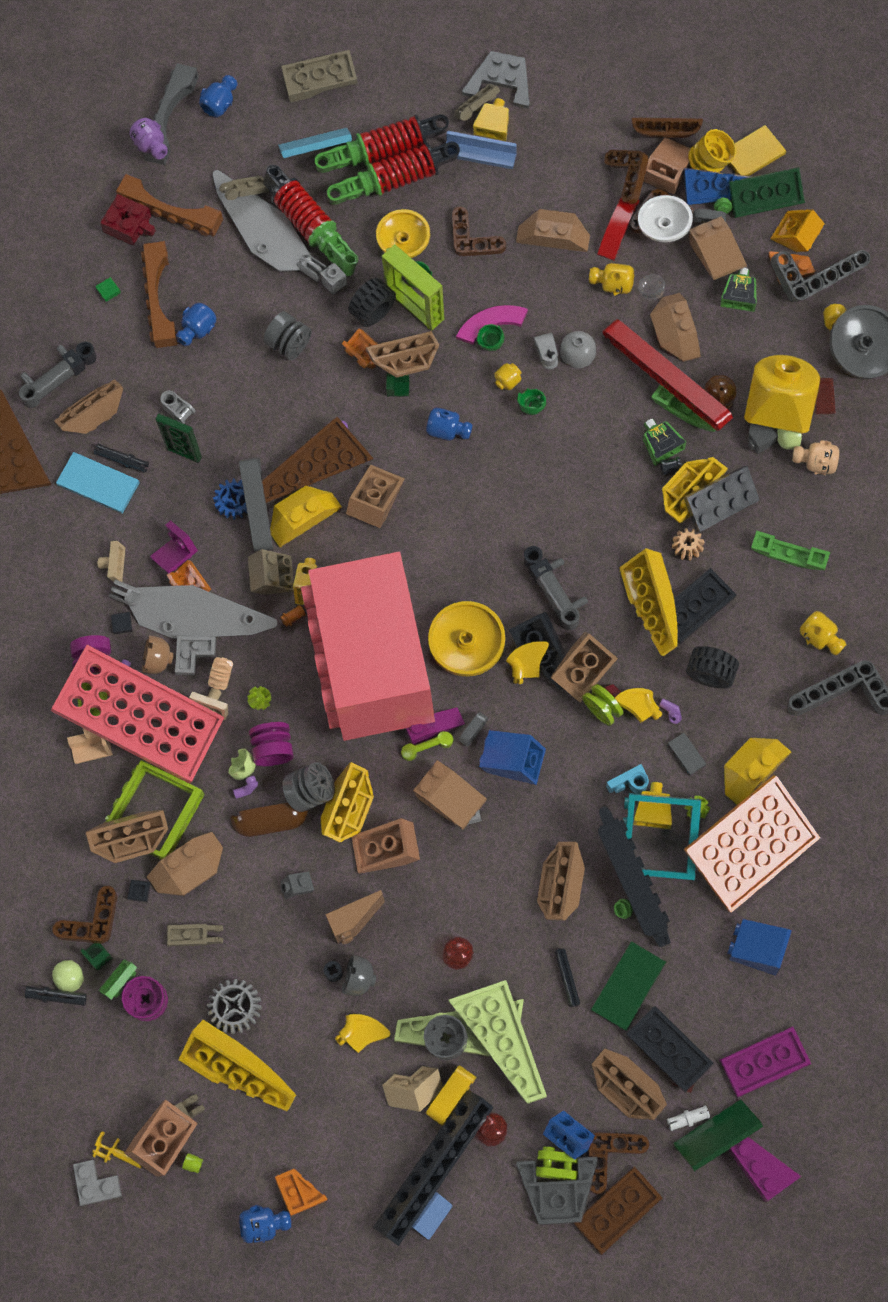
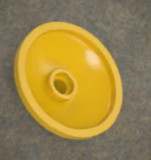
[376,209,430,258]

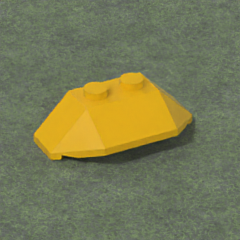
[662,457,728,523]
[270,486,342,547]
[724,738,792,805]
[321,762,374,842]

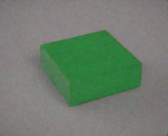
[95,277,121,302]

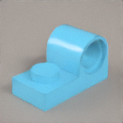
[606,764,649,794]

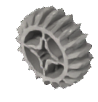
[207,979,262,1034]

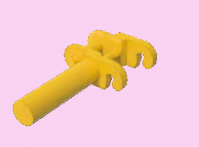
[92,1131,142,1168]

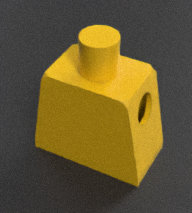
[473,98,509,142]
[293,558,317,605]
[633,782,672,830]

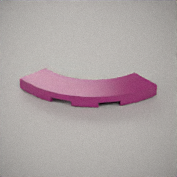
[456,305,528,345]

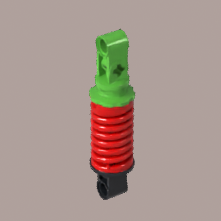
[315,114,449,173]
[327,141,460,205]
[263,165,358,276]

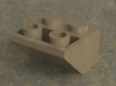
[248,549,294,595]

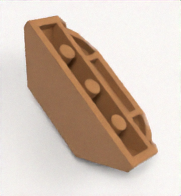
[516,209,590,252]
[650,293,701,362]
[365,331,439,377]
[54,379,123,434]
[86,810,168,863]
[147,832,223,896]
[537,842,585,920]
[592,1049,667,1120]

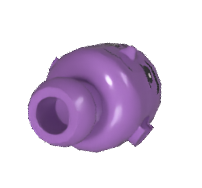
[129,118,168,159]

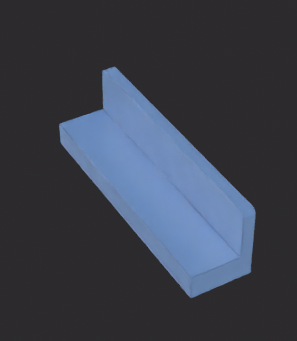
[446,131,517,169]

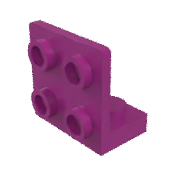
[150,521,198,574]

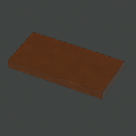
[574,1166,662,1255]

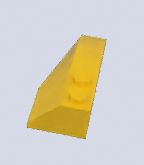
[620,548,678,656]
[179,1020,296,1111]

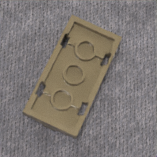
[281,50,358,102]

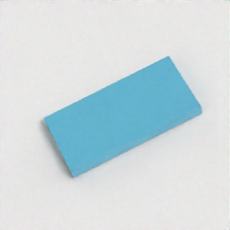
[278,128,352,158]
[56,452,140,514]

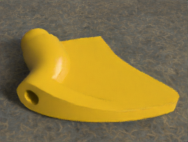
[506,641,549,684]
[615,688,662,723]
[335,1014,391,1054]

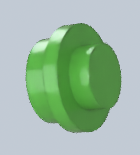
[714,198,732,214]
[614,899,633,919]

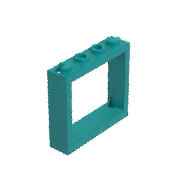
[623,793,701,880]

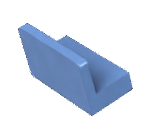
[412,1192,452,1240]

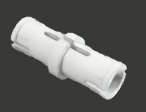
[667,1105,710,1131]

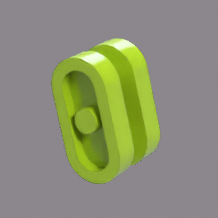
[536,1147,579,1181]

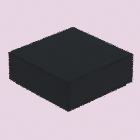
[111,612,133,635]
[127,880,151,903]

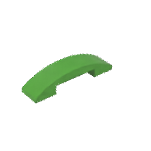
[651,385,716,432]
[751,531,830,570]

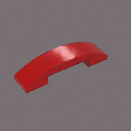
[597,197,640,261]

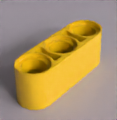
[426,1065,476,1126]

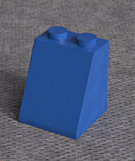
[479,730,546,785]
[728,919,792,976]

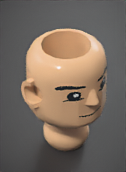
[792,440,839,475]

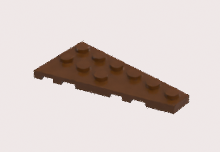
[0,389,51,494]
[262,417,374,503]

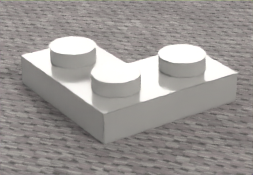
[175,636,216,675]
[73,1160,122,1206]

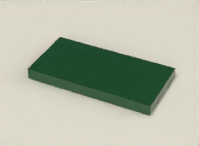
[728,167,805,218]
[156,413,202,463]
[591,941,666,1031]
[673,1099,763,1172]

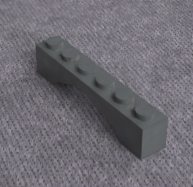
[142,63,199,165]

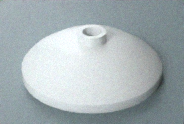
[638,195,693,242]

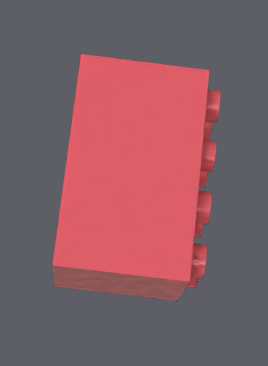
[301,551,435,741]

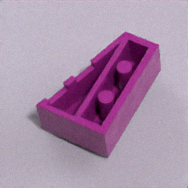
[728,1137,802,1203]

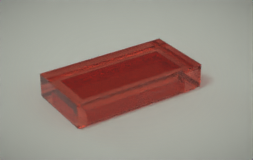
[816,378,836,414]

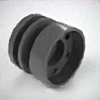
[264,311,312,360]
[283,762,335,812]
[423,1014,468,1060]

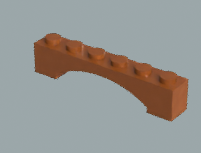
[116,174,223,237]
[141,241,178,348]

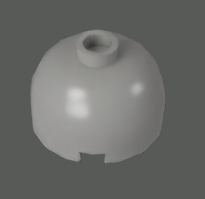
[560,331,596,368]

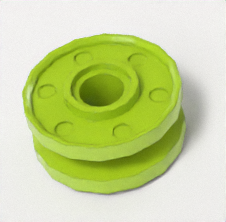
[582,684,623,726]

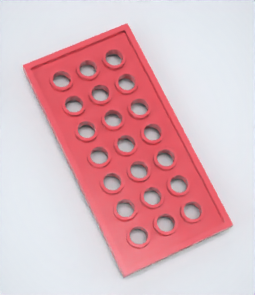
[51,645,224,784]

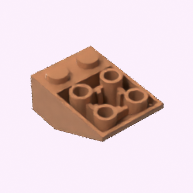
[643,138,691,195]

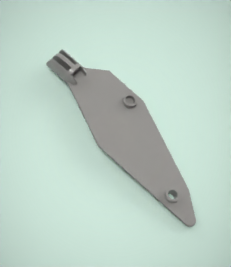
[213,170,328,282]
[109,579,278,638]

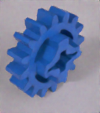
[213,479,248,519]

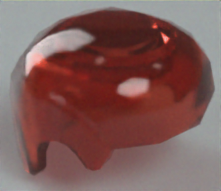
[443,936,474,970]
[476,1112,507,1146]

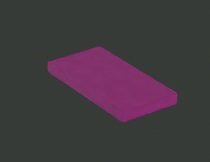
[719,1027,811,1098]

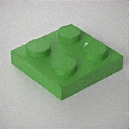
[98,959,137,1000]

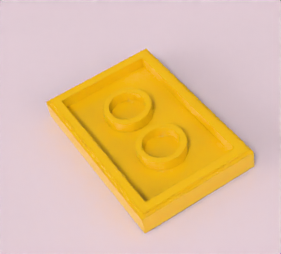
[729,125,786,176]

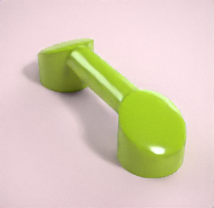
[401,731,453,761]

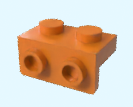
[342,328,377,369]
[167,560,212,592]

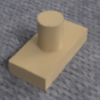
[98,541,125,582]
[189,688,228,720]

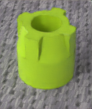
[182,1153,203,1173]

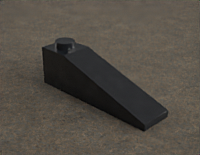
[509,611,566,690]

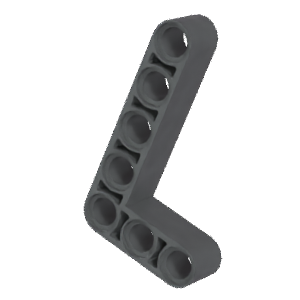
[771,250,870,302]
[239,456,273,552]
[787,660,888,716]

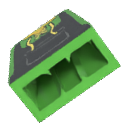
[720,268,757,312]
[643,419,686,466]

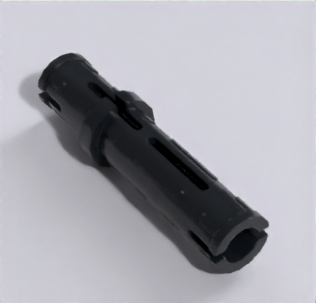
[94,443,149,473]
[25,986,87,1006]

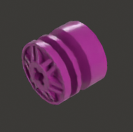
[70,635,112,675]
[249,722,294,767]
[122,976,168,1021]

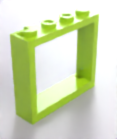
[382,244,444,331]
[105,760,205,860]

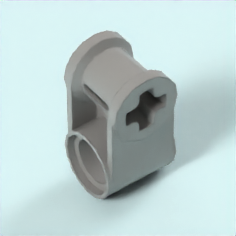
[534,332,558,370]
[160,391,196,424]

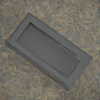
[668,733,706,776]

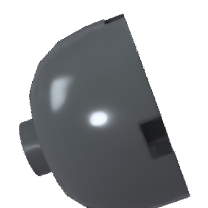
[342,955,376,996]

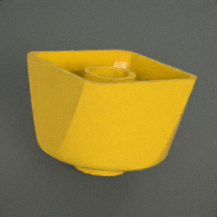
[744,355,820,433]

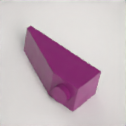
[405,708,465,745]

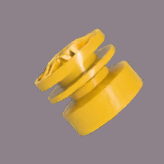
[688,129,736,172]

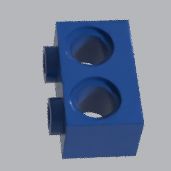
[543,1110,595,1160]

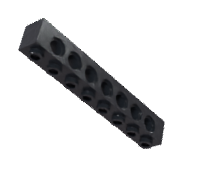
[372,1090,494,1246]

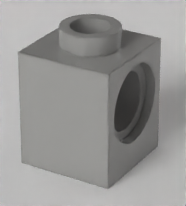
[320,263,347,295]

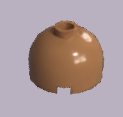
[142,635,173,674]

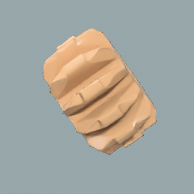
[672,528,704,561]
[208,657,233,690]

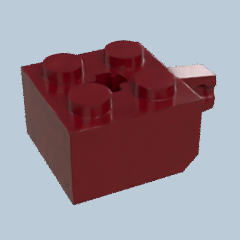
[100,194,156,245]

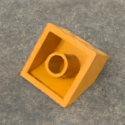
[770,209,825,252]

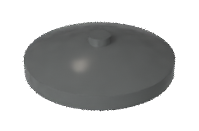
[829,305,888,379]

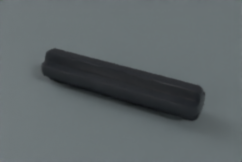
[555,948,580,1007]

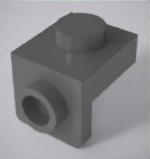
[281,872,314,899]

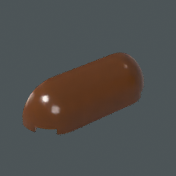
[631,118,703,138]
[230,803,308,837]

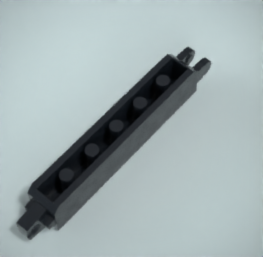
[598,806,671,947]

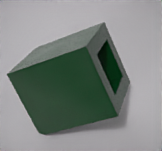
[386,373,410,397]
[80,943,113,971]

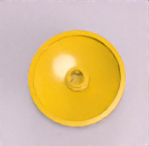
[428,601,505,677]

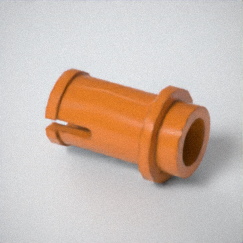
[280,605,306,627]

